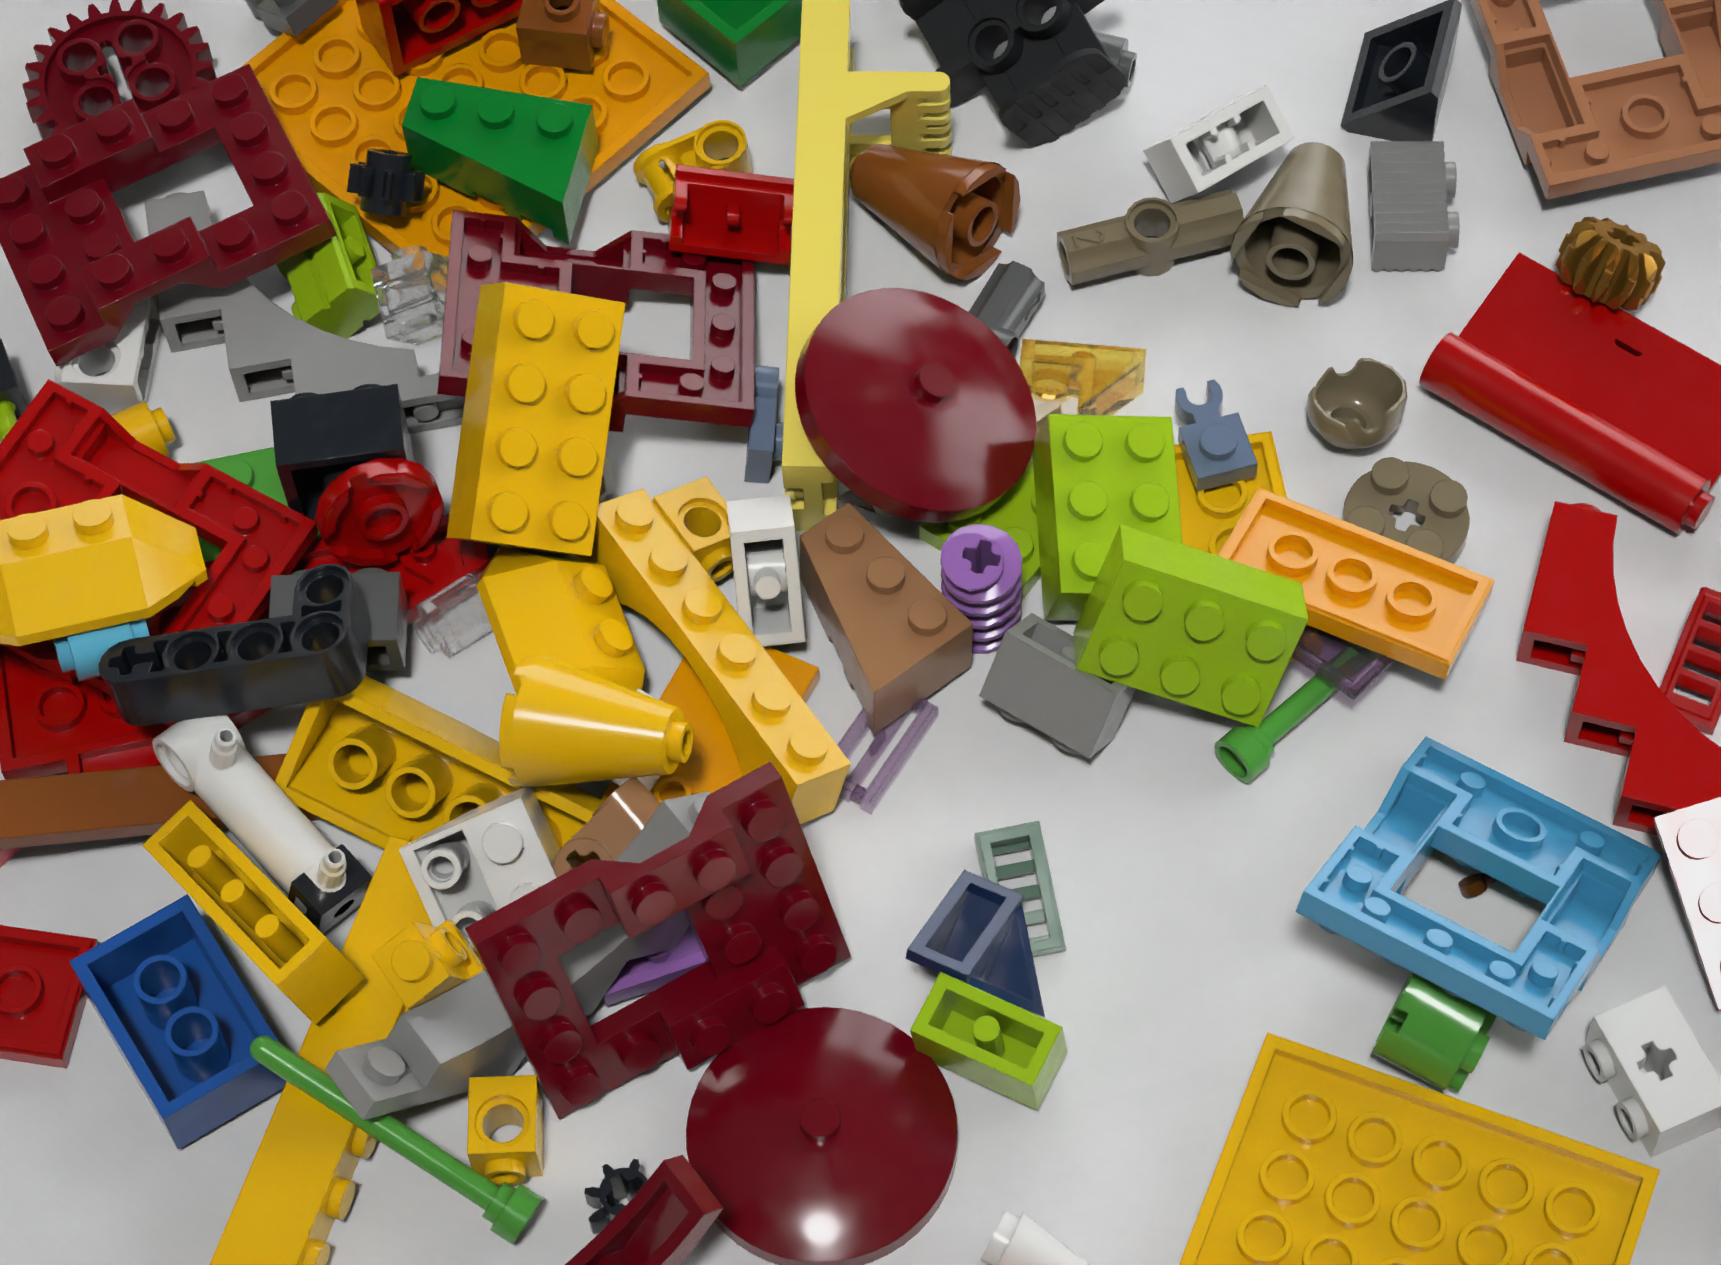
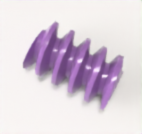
[940,524,1022,654]

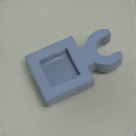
[744,365,784,483]
[1174,379,1258,492]

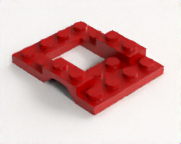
[0,379,318,727]

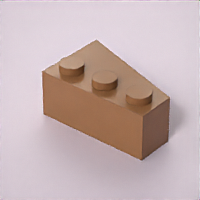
[800,502,973,735]

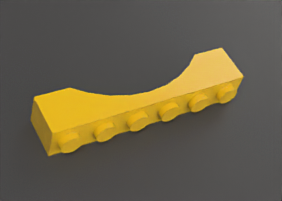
[577,488,851,824]

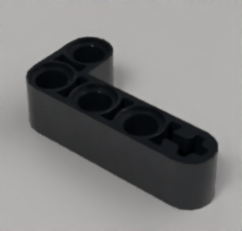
[98,564,370,726]

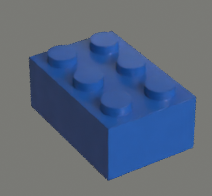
[69,894,286,1149]

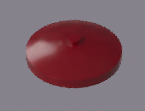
[795,288,1036,523]
[686,1007,958,1265]

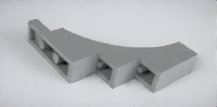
[144,190,465,434]
[325,791,710,1120]

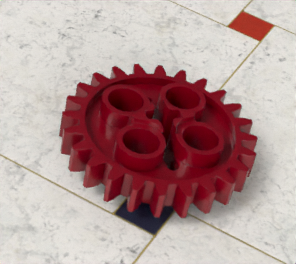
[22,0,217,140]

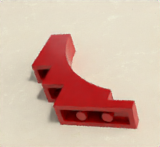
[1516,501,1721,836]

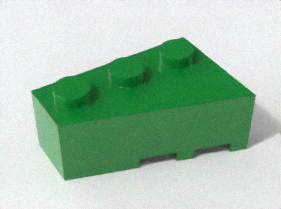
[402,77,599,245]

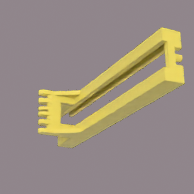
[782,0,952,531]

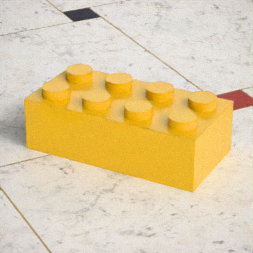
[446,282,625,556]

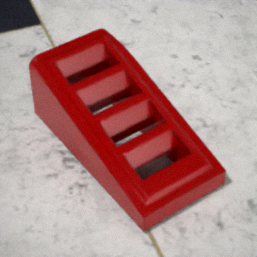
[1660,587,1721,735]

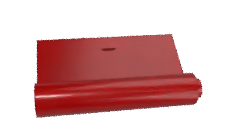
[1419,252,1721,534]

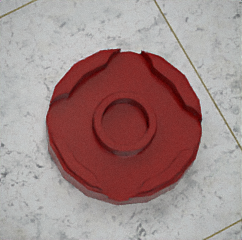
[315,458,445,566]

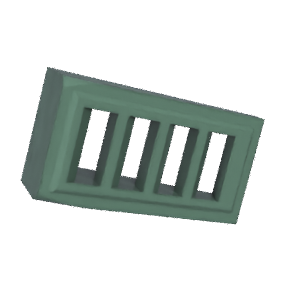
[974,821,1066,957]

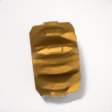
[1555,217,1666,310]

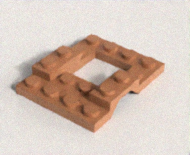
[1469,0,1721,200]

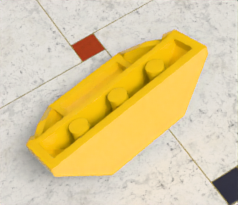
[0,494,208,646]
[476,546,645,695]

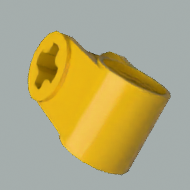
[633,120,753,223]

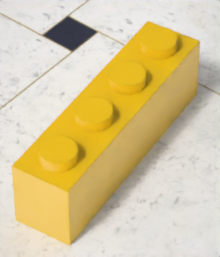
[142,800,365,1025]

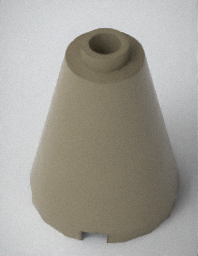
[1230,142,1353,306]

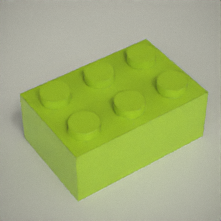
[1032,414,1182,621]
[1073,524,1308,728]

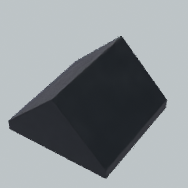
[1340,0,1462,141]

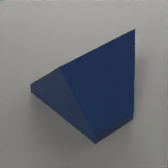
[905,870,1045,1017]

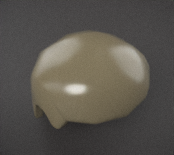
[1307,358,1407,449]

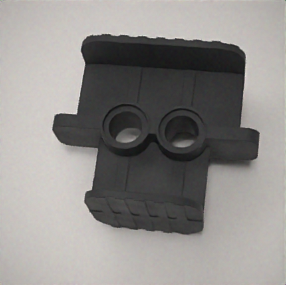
[899,0,1126,145]

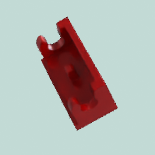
[668,164,794,265]

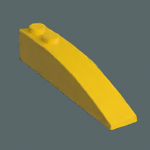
[275,675,603,863]

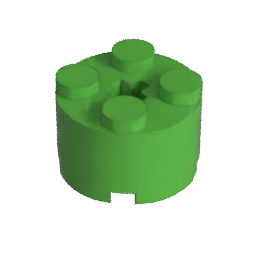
[1371,972,1497,1093]

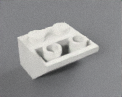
[399,787,560,960]

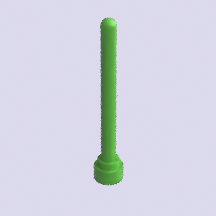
[1214,643,1379,783]
[250,1035,543,1245]

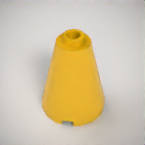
[499,655,693,787]

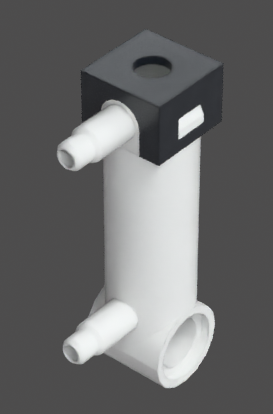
[152,714,372,934]

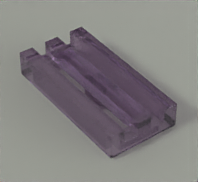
[837,699,938,815]

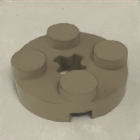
[1342,457,1470,564]

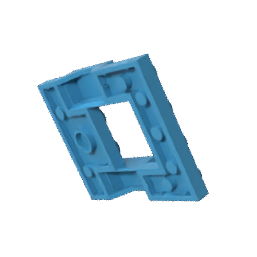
[1295,736,1662,1040]

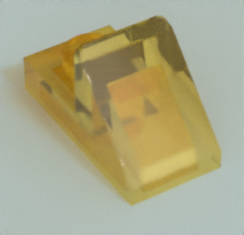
[1020,339,1146,415]

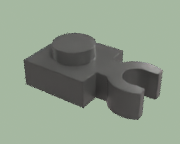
[245,0,339,37]

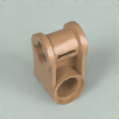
[553,777,661,877]

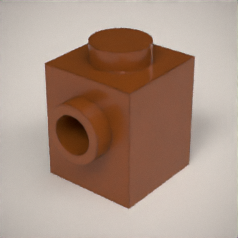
[516,0,609,71]

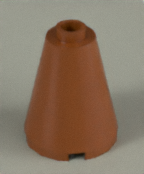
[850,144,1020,281]

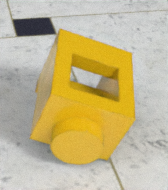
[371,919,484,1010]

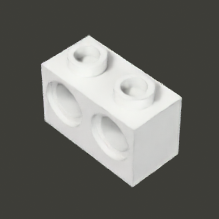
[54,294,162,415]

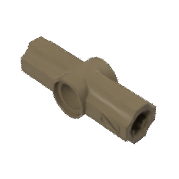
[1057,189,1244,285]

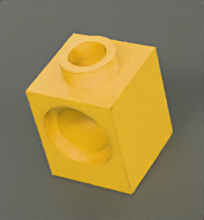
[653,476,733,582]
[467,1075,544,1185]

